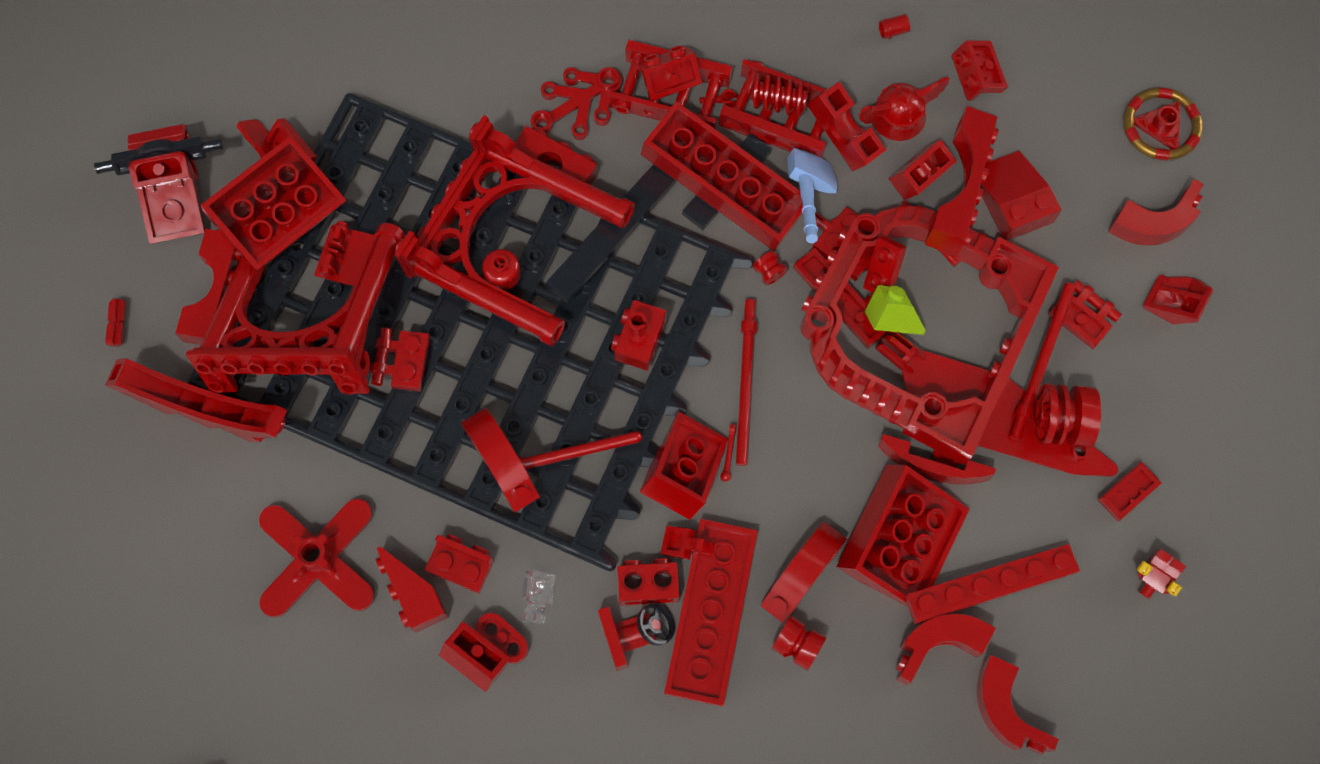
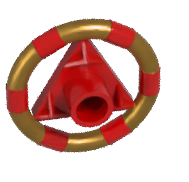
[1123,87,1203,161]

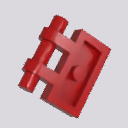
[1048,280,1123,350]
[370,328,430,392]

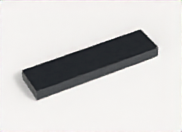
[682,133,772,231]

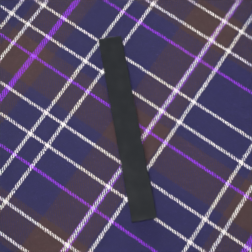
[545,164,677,303]

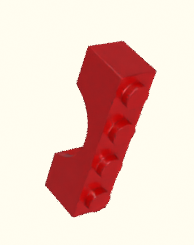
[175,229,242,345]

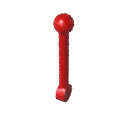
[720,423,737,482]

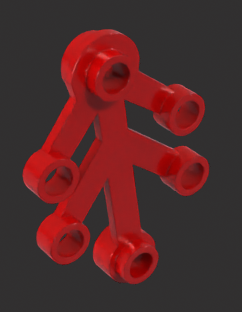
[530,67,622,140]

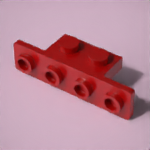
[236,118,317,162]

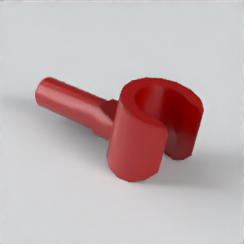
[699,89,738,107]

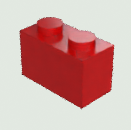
[439,621,510,693]

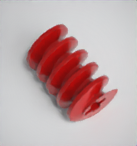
[751,73,810,117]

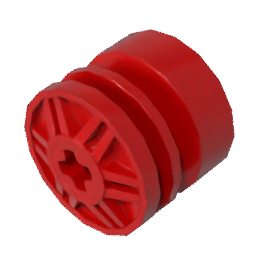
[1035,383,1101,448]

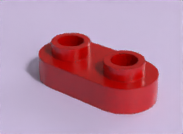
[476,613,529,664]

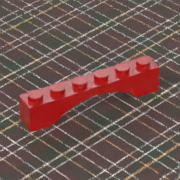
[925,106,999,257]

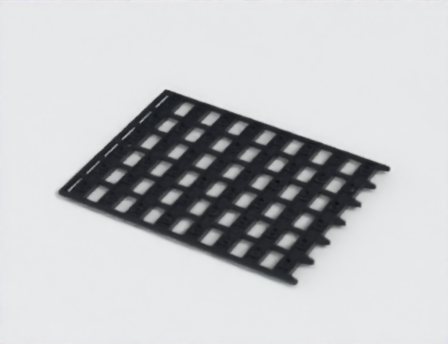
[188,93,754,572]

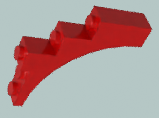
[105,358,287,442]

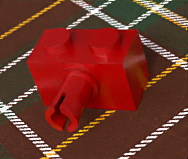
[611,300,666,371]

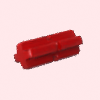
[105,298,126,347]

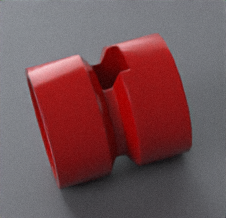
[771,616,827,671]

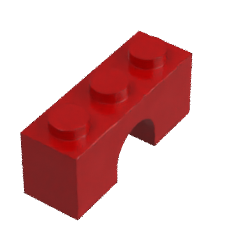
[806,81,886,172]
[514,125,598,185]

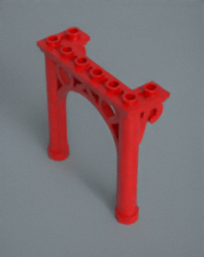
[394,115,635,346]
[186,223,405,395]

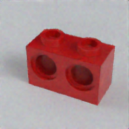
[617,558,679,606]

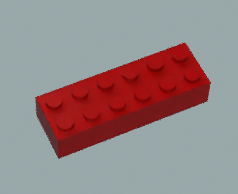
[640,101,803,251]

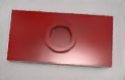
[1097,462,1162,522]

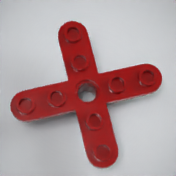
[259,499,375,618]

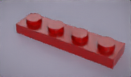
[793,248,889,349]

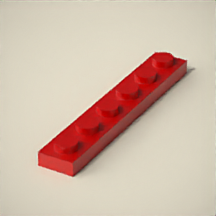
[904,544,1080,625]

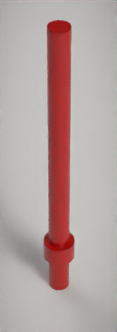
[1009,283,1076,441]
[736,299,758,466]

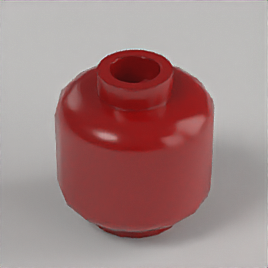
[482,249,521,291]

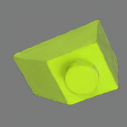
[865,285,926,335]

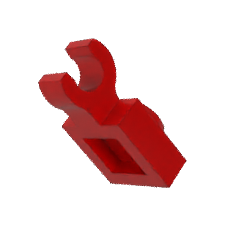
[660,526,714,560]

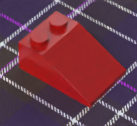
[980,150,1062,241]
[640,412,728,520]

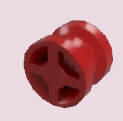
[752,251,788,286]

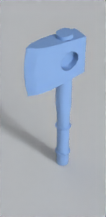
[787,148,837,243]

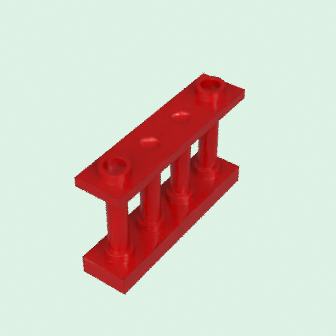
[610,39,733,129]
[719,59,826,158]

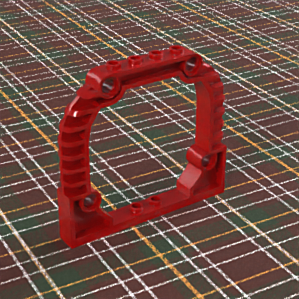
[800,205,1059,465]

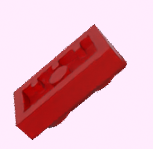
[951,40,1008,101]
[637,45,702,101]
[424,534,494,594]

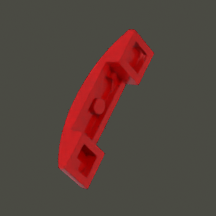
[878,434,996,485]

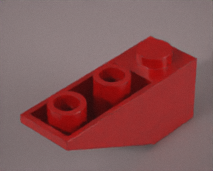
[375,546,448,633]

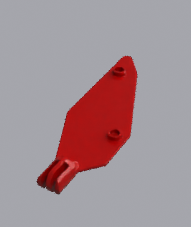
[875,331,1118,477]

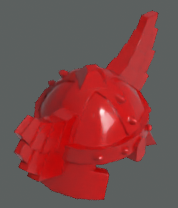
[858,77,950,141]

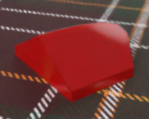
[1143,275,1213,325]

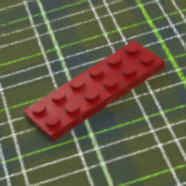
[664,519,758,707]

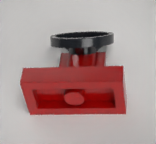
[597,604,675,671]

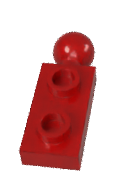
[863,235,907,308]

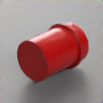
[878,14,910,39]

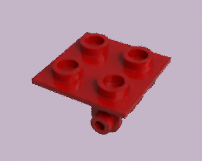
[314,221,374,286]

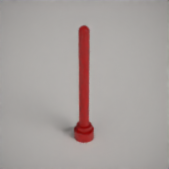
[518,431,642,470]

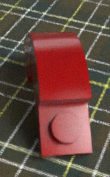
[1108,179,1204,246]
[461,408,540,512]
[760,522,847,624]
[896,614,996,686]
[977,655,1059,755]

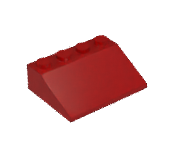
[201,136,346,272]
[836,465,970,607]

